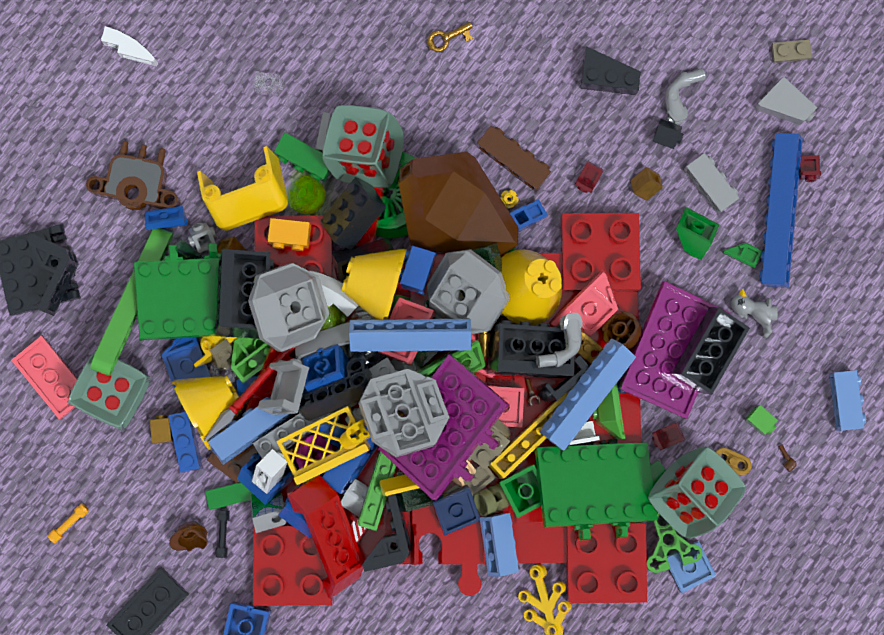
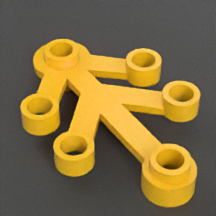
[518,564,571,635]

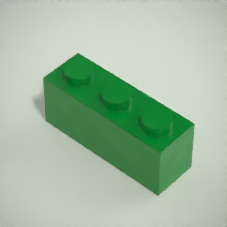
[274,133,330,183]

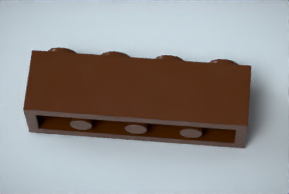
[477,126,551,192]

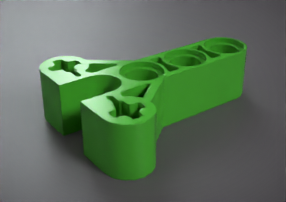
[647,512,703,573]

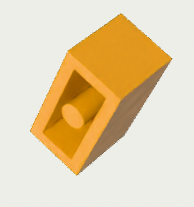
[268,218,311,251]

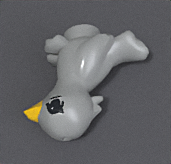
[731,289,778,339]

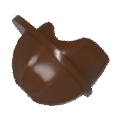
[169,521,208,552]

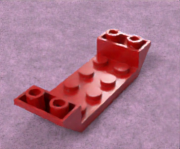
[287,475,364,599]

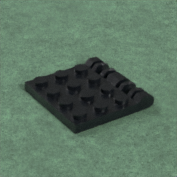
[0,224,81,316]

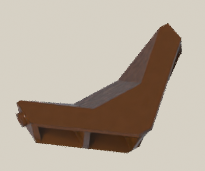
[399,151,518,255]

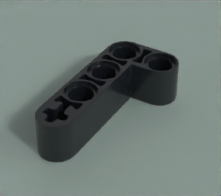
[298,357,372,421]

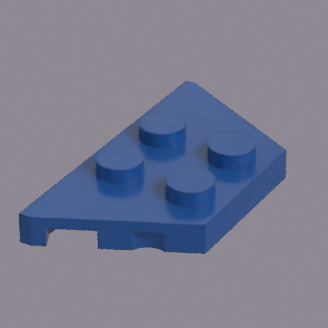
[161,337,212,388]

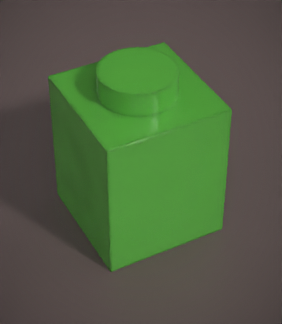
[744,405,778,435]

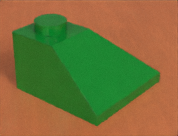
[676,207,719,260]

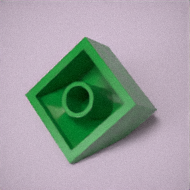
[499,464,541,518]

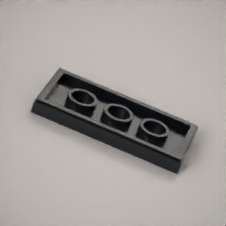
[106,567,189,635]

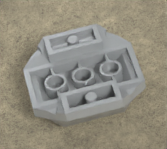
[427,249,510,334]
[248,263,330,352]
[358,369,449,457]

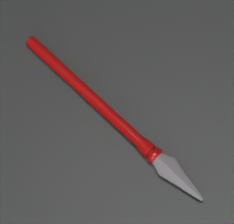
[204,346,297,441]

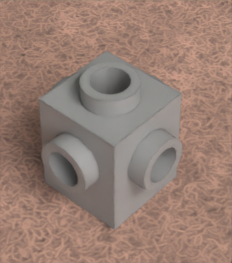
[188,222,217,253]

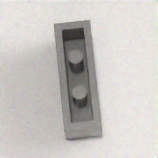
[684,153,739,214]

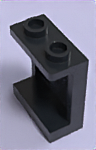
[537,355,589,403]

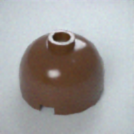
[602,311,642,350]

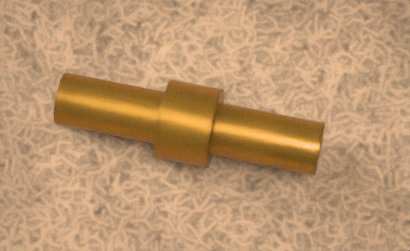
[478,332,490,357]

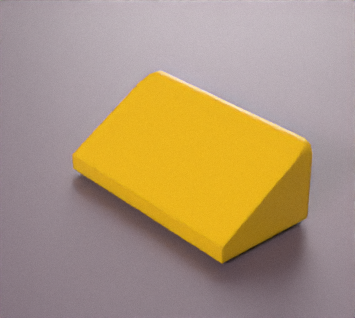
[379,475,419,496]

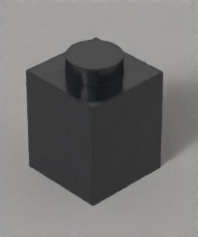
[653,119,684,149]

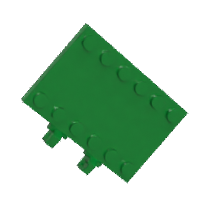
[134,243,246,341]
[535,442,658,541]

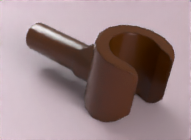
[526,379,541,406]
[778,444,797,472]

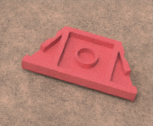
[550,270,618,336]

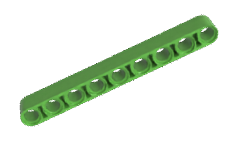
[90,228,173,376]

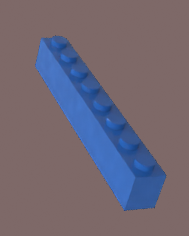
[759,134,803,288]

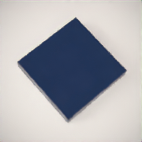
[431,484,480,535]

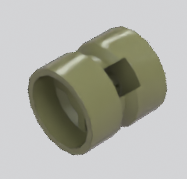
[473,484,510,517]

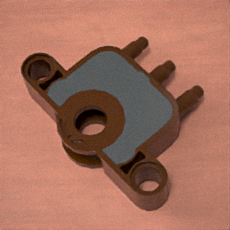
[86,141,181,210]

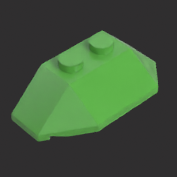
[231,338,271,383]
[592,383,625,439]

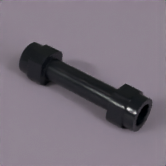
[215,510,230,558]

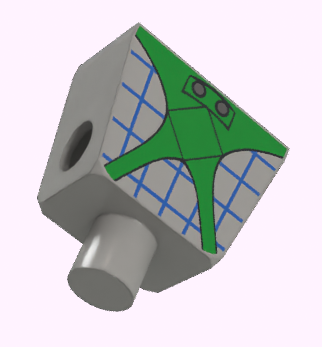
[251,492,286,533]

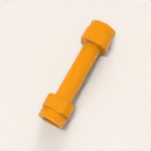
[47,503,90,544]

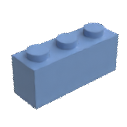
[829,370,866,431]
[480,513,519,577]

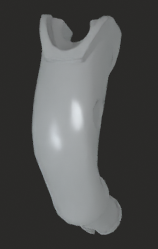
[665,69,706,125]
[536,313,583,368]

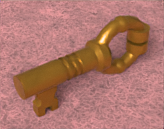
[426,22,473,52]

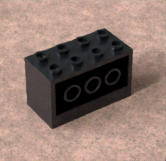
[215,249,274,339]
[487,321,575,379]

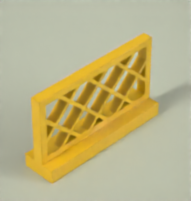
[276,406,371,485]

